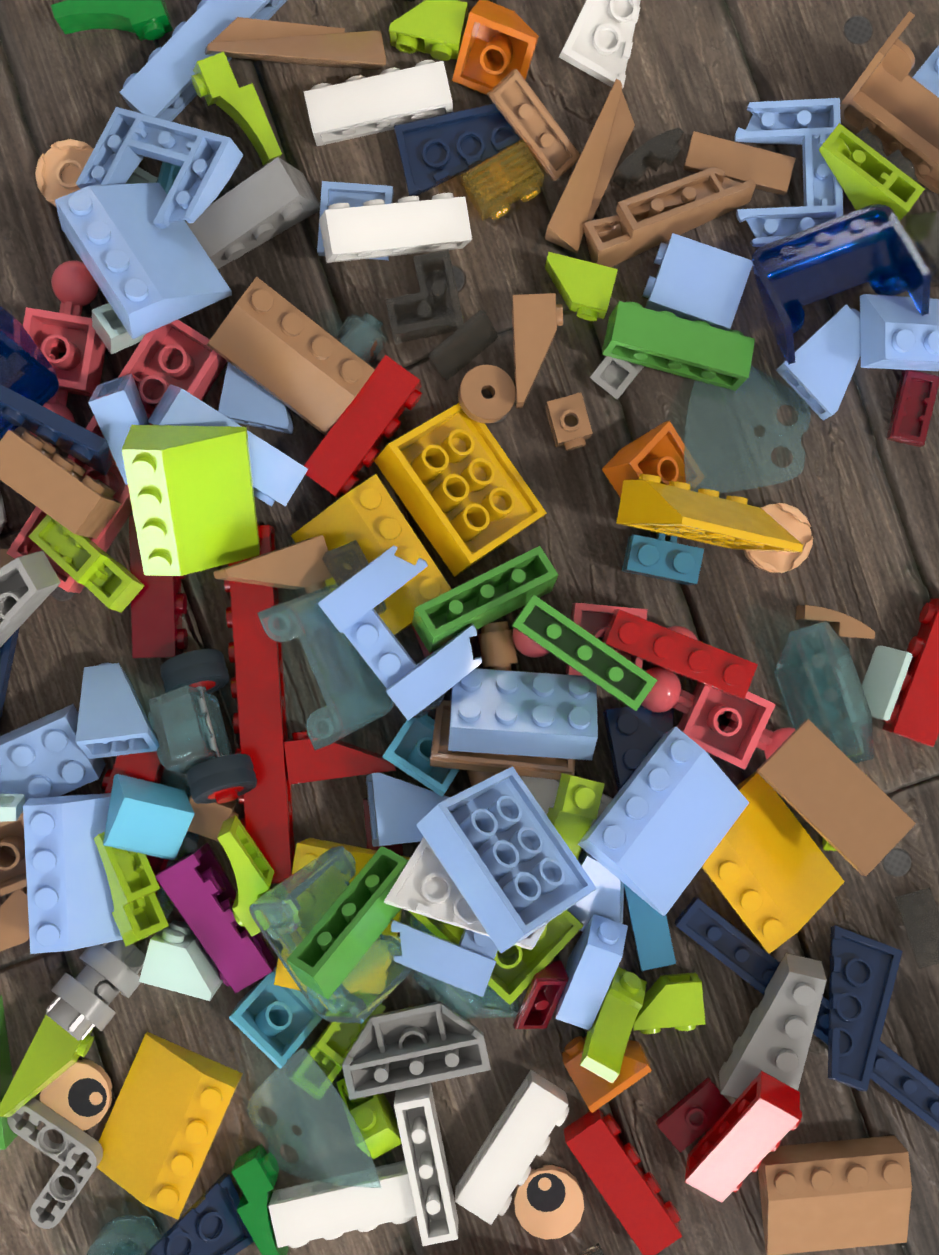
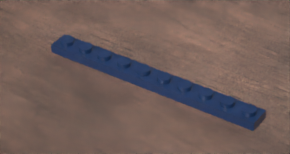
[674,895,939,1132]

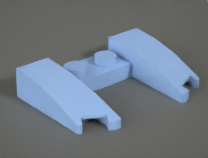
[734,98,844,249]
[76,107,243,229]
[318,545,482,720]
[391,920,498,997]

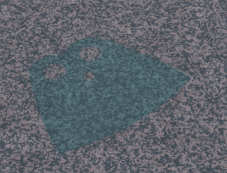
[684,366,811,493]
[247,1048,381,1188]

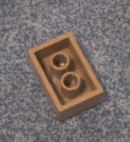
[0,430,122,539]

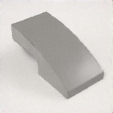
[590,356,644,400]

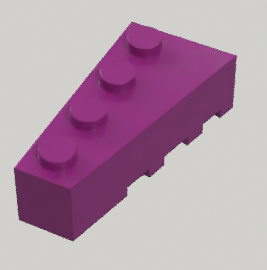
[155,842,277,993]

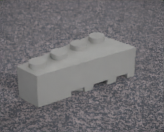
[186,157,320,270]
[0,550,61,647]
[719,953,827,1098]

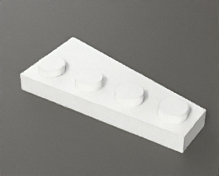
[559,0,641,89]
[384,837,548,950]

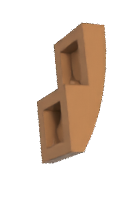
[796,605,875,639]

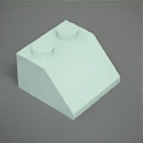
[139,921,223,1001]

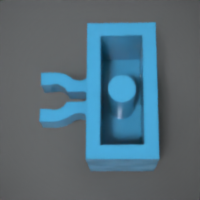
[622,533,704,585]

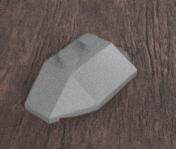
[342,1001,491,1100]

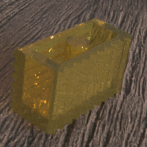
[461,139,544,221]

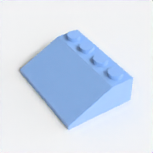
[55,183,232,339]
[578,727,749,916]
[416,766,597,953]
[23,793,123,954]

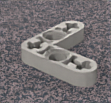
[7,1098,103,1229]

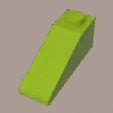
[819,123,925,236]
[0,1015,94,1117]

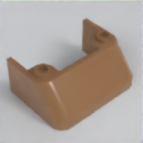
[840,11,939,194]

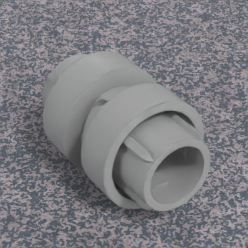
[46,940,146,1041]

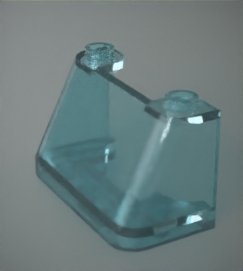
[257,584,394,750]
[249,846,413,1024]

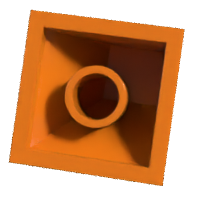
[452,0,539,95]
[602,421,705,498]
[562,1036,652,1113]

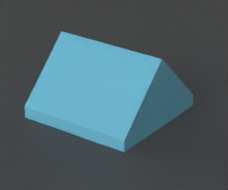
[382,711,459,797]
[103,774,195,860]
[229,967,325,1069]

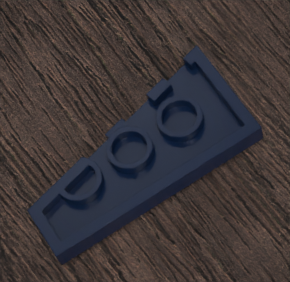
[394,104,523,196]
[0,384,113,476]
[603,705,674,792]
[828,926,903,1091]
[145,1173,254,1255]

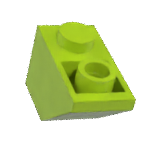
[389,0,468,61]
[633,972,705,1034]
[336,1078,402,1159]

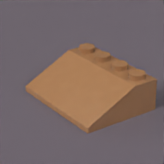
[758,1135,912,1255]

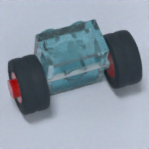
[148,649,257,804]

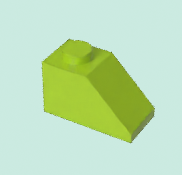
[545,252,618,321]

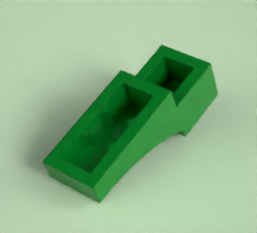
[51,0,174,41]
[231,1144,289,1255]

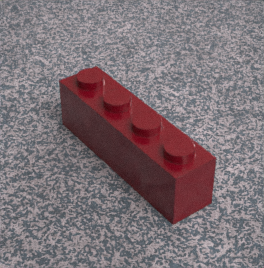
[129,515,188,658]

